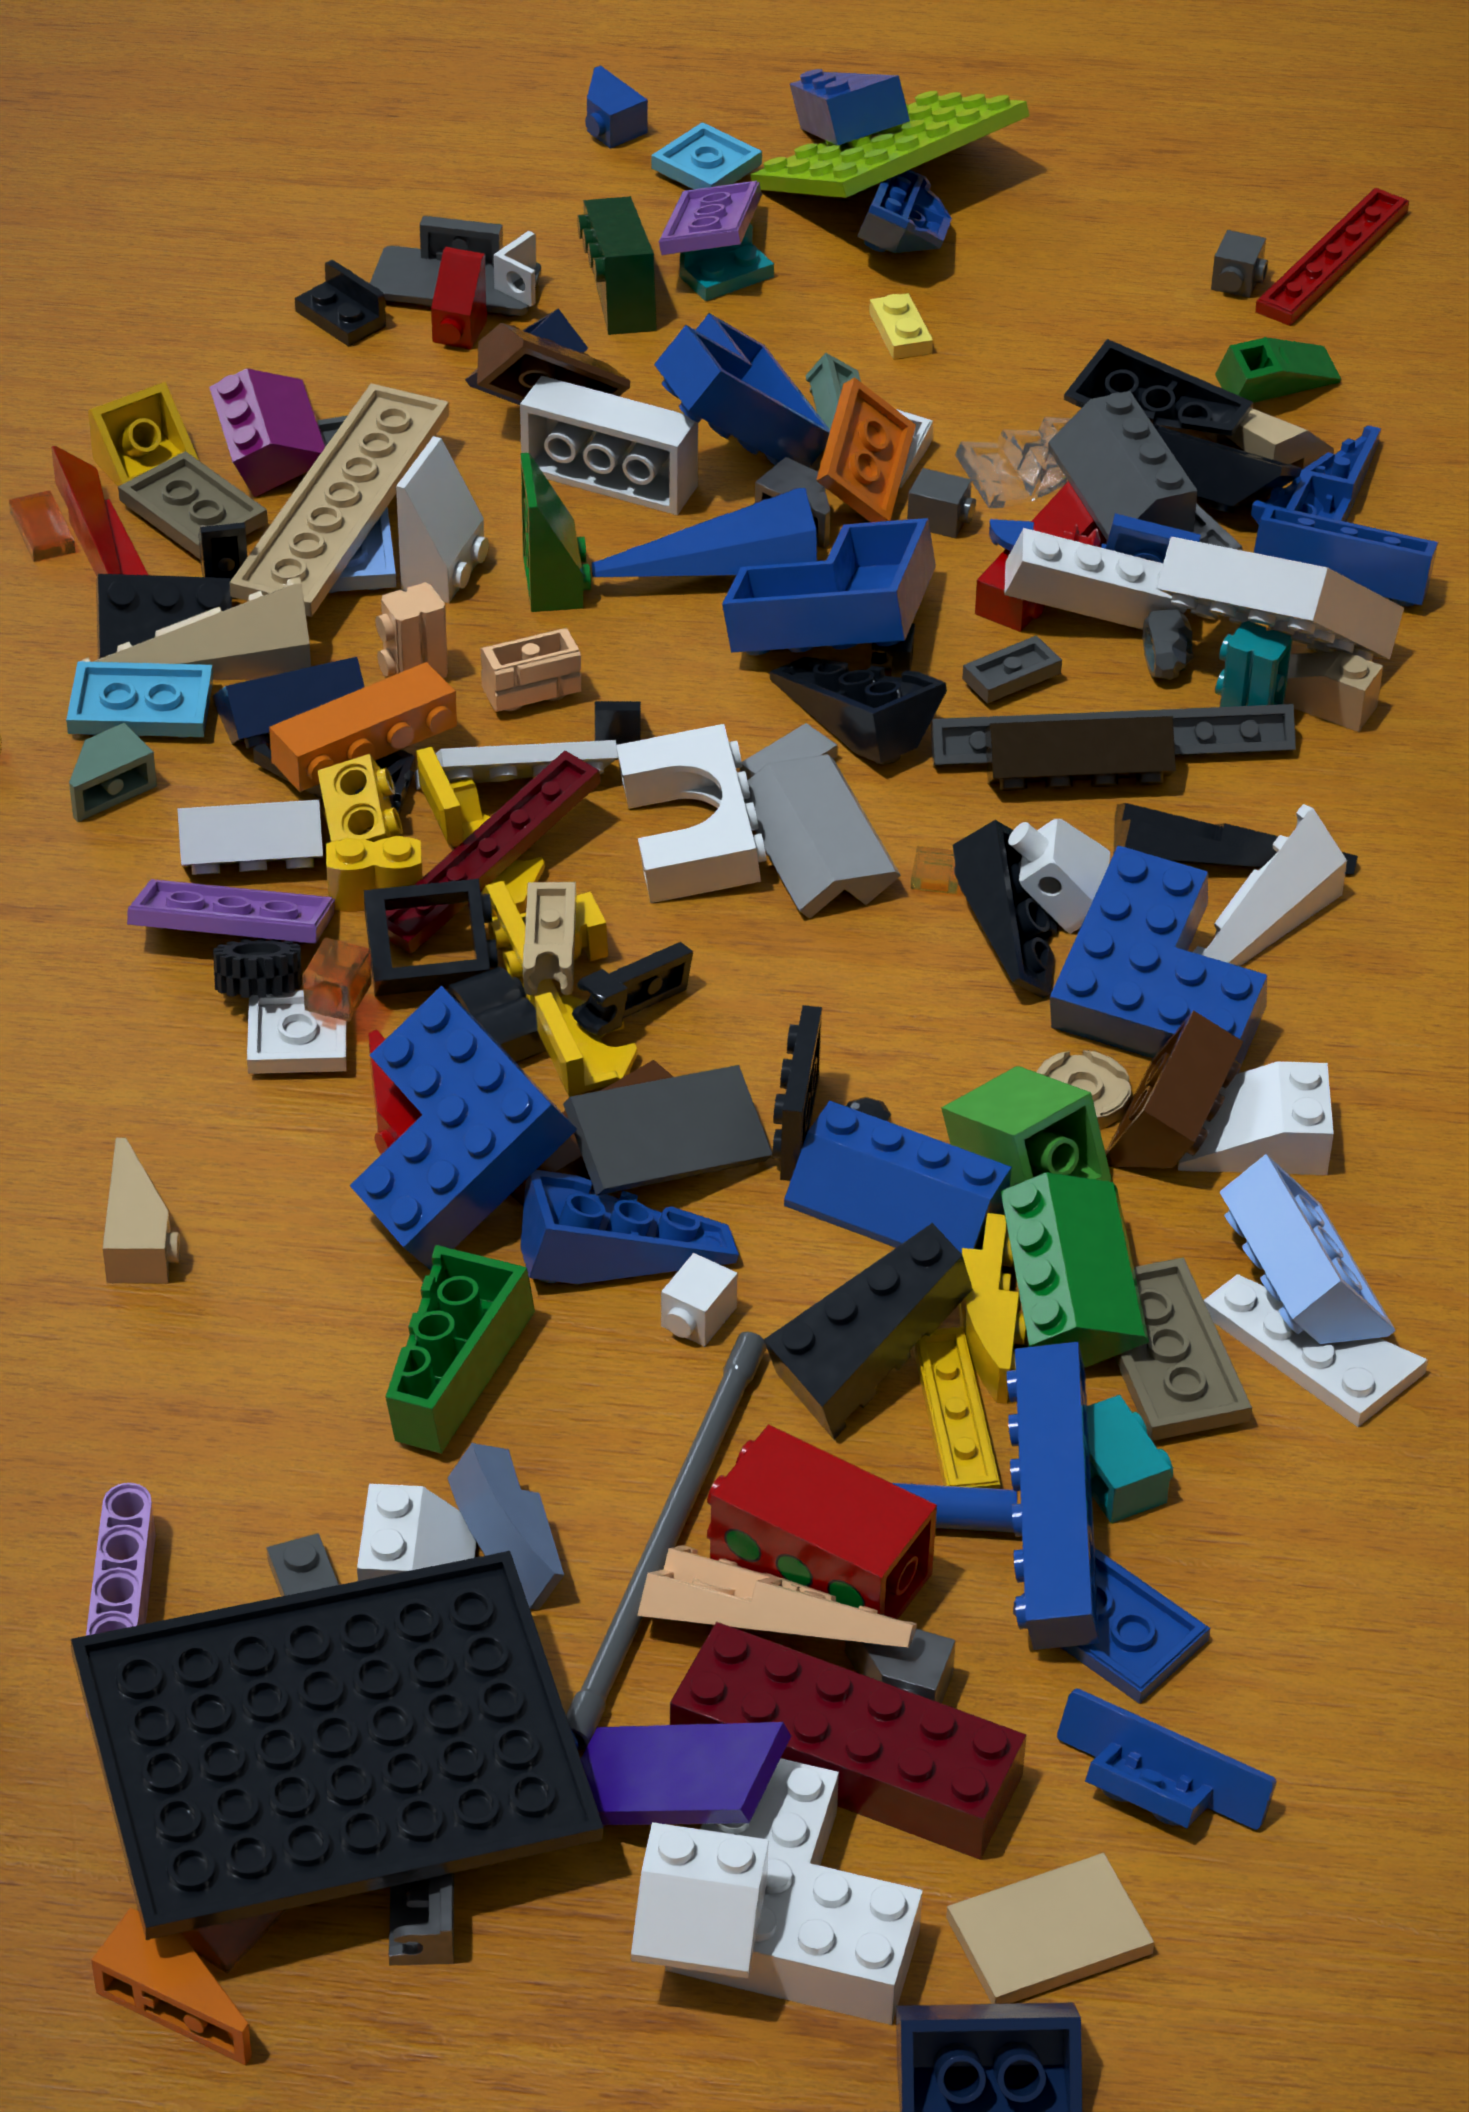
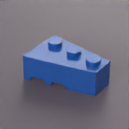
[789,69,910,145]

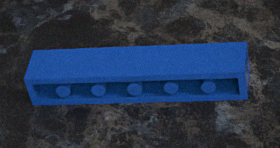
[1007,1342,1099,1650]

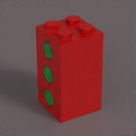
[707,1424,937,1619]

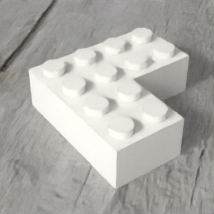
[1156,537,1404,661]
[665,1759,923,2025]

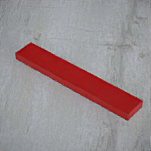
[1255,188,1409,326]

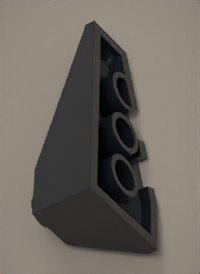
[1064,339,1253,436]
[769,657,947,764]

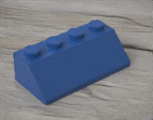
[784,1100,1012,1254]

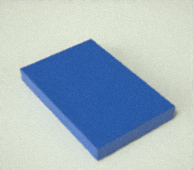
[1013,1548,1210,1704]

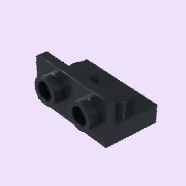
[295,260,386,347]

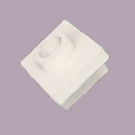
[494,231,536,306]

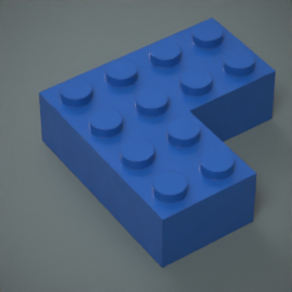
[654,313,830,467]
[722,518,936,655]
[1050,845,1267,1074]
[350,985,578,1270]

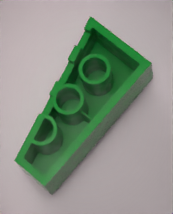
[385,1245,535,1454]

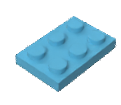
[66,661,213,738]

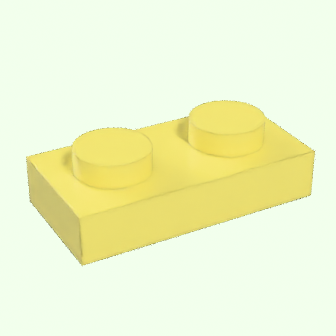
[869,293,933,360]

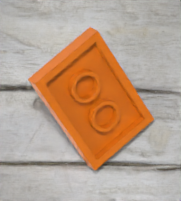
[816,377,916,522]

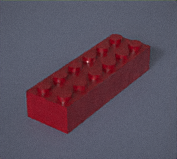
[670,1621,1027,1860]

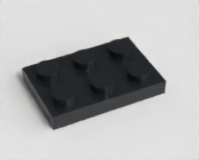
[772,1005,822,1181]

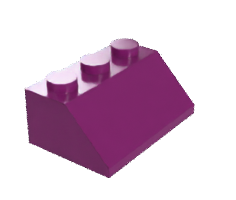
[209,368,326,497]

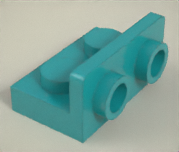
[680,224,774,302]

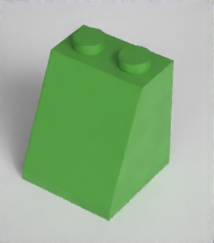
[941,1066,1112,1187]

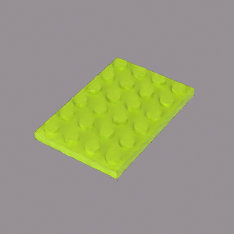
[750,91,1030,198]

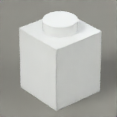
[661,1253,738,1346]

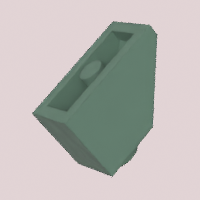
[69,722,157,822]

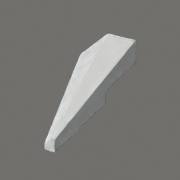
[1193,804,1347,966]

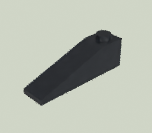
[953,820,1058,998]

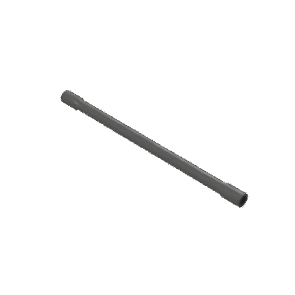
[566,1332,767,1750]

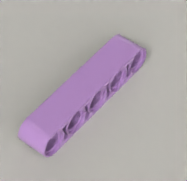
[85,1482,156,1719]

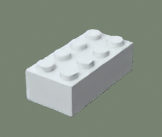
[520,376,698,515]

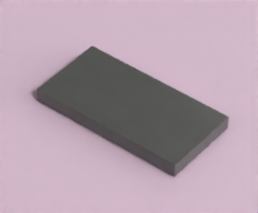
[563,1065,772,1196]

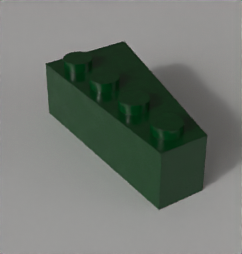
[577,196,657,335]

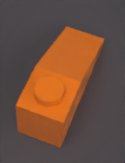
[91,1908,252,2065]

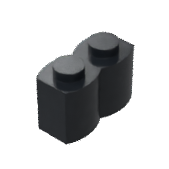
[448,966,546,1062]

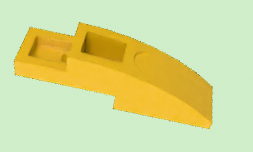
[959,1213,1026,1404]

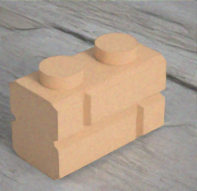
[375,582,448,678]
[480,628,581,712]

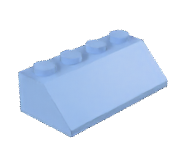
[1220,1154,1396,1344]

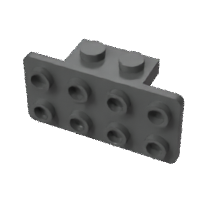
[370,216,541,316]

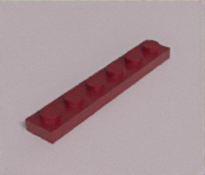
[386,750,601,954]

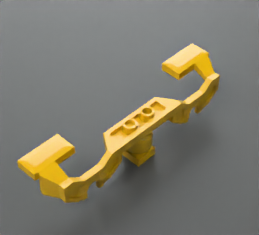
[416,747,638,1097]

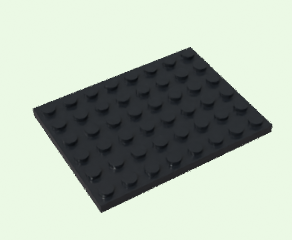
[71,1551,604,1940]

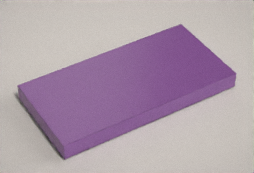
[659,181,762,255]
[127,879,335,943]

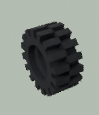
[213,938,302,998]

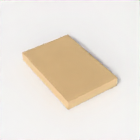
[946,1853,1154,2004]

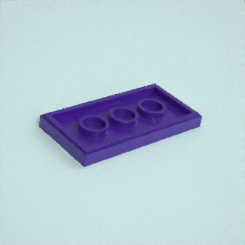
[581,1722,791,1825]

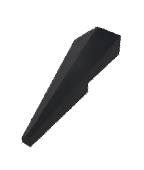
[1113,803,1358,874]

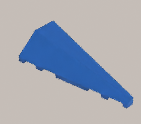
[1251,425,1381,525]
[592,488,817,577]

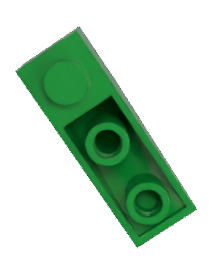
[1215,337,1341,403]

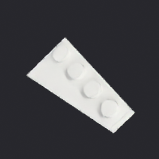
[414,740,618,790]
[1203,1274,1428,1427]

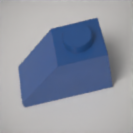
[585,65,648,149]

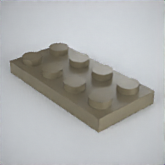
[1114,1257,1252,1441]

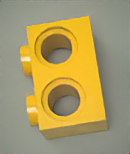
[317,754,403,842]

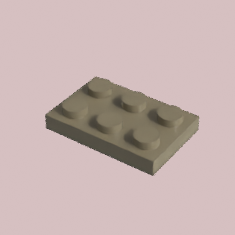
[118,451,268,559]

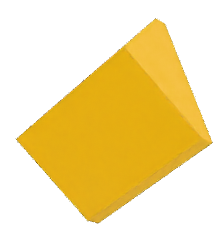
[88,381,199,486]

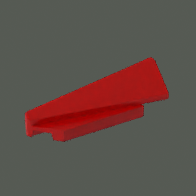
[51,446,148,576]

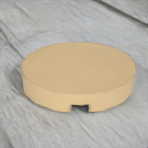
[1036,1050,1131,1129]

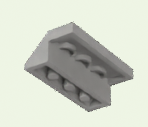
[744,754,901,919]

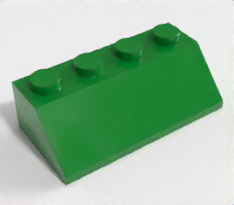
[1001,1172,1149,1368]

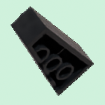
[764,1223,973,1440]

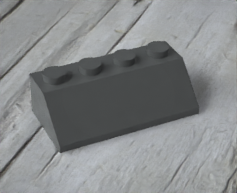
[1048,391,1197,540]

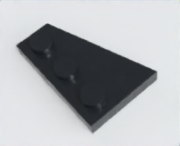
[96,573,232,659]

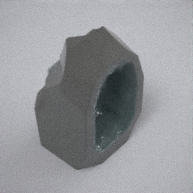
[1142,609,1194,680]

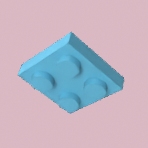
[651,122,762,189]

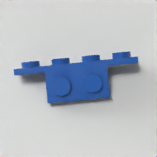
[1057,1688,1277,1830]

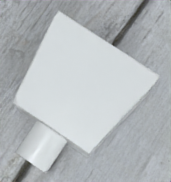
[1008,819,1110,934]

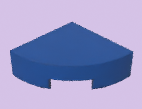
[989,519,1034,553]

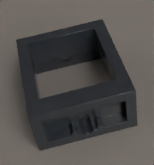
[364,879,498,996]

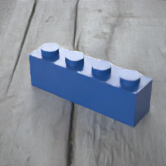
[1254,505,1438,606]

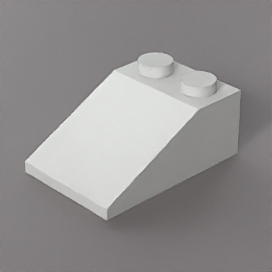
[396,436,489,603]
[1178,1061,1334,1175]

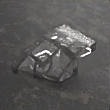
[955,417,1071,508]

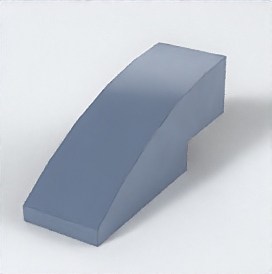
[447,1443,564,1610]

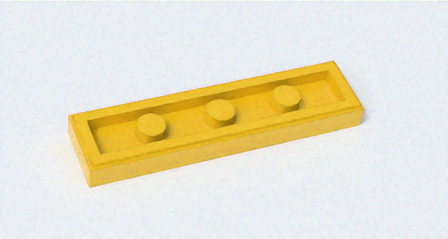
[913,1326,1000,1489]

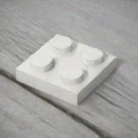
[247,989,347,1074]

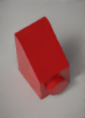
[431,247,487,349]

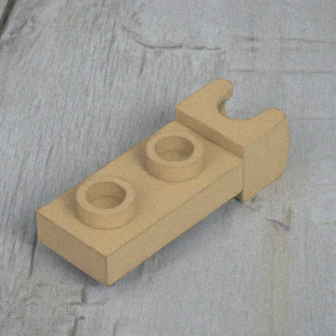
[523,882,577,995]

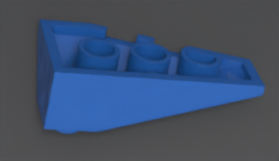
[520,1170,739,1284]

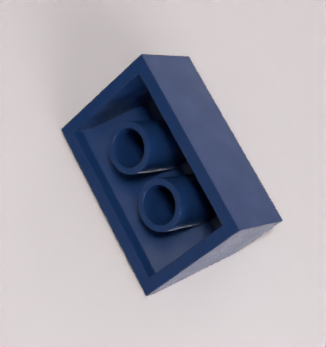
[212,657,365,749]
[896,2002,1082,2112]

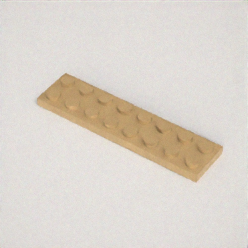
[229,383,449,617]

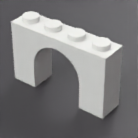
[616,724,767,903]

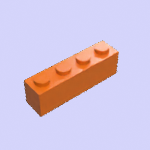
[269,662,457,792]

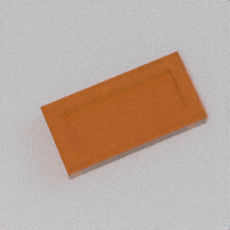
[9,490,76,562]

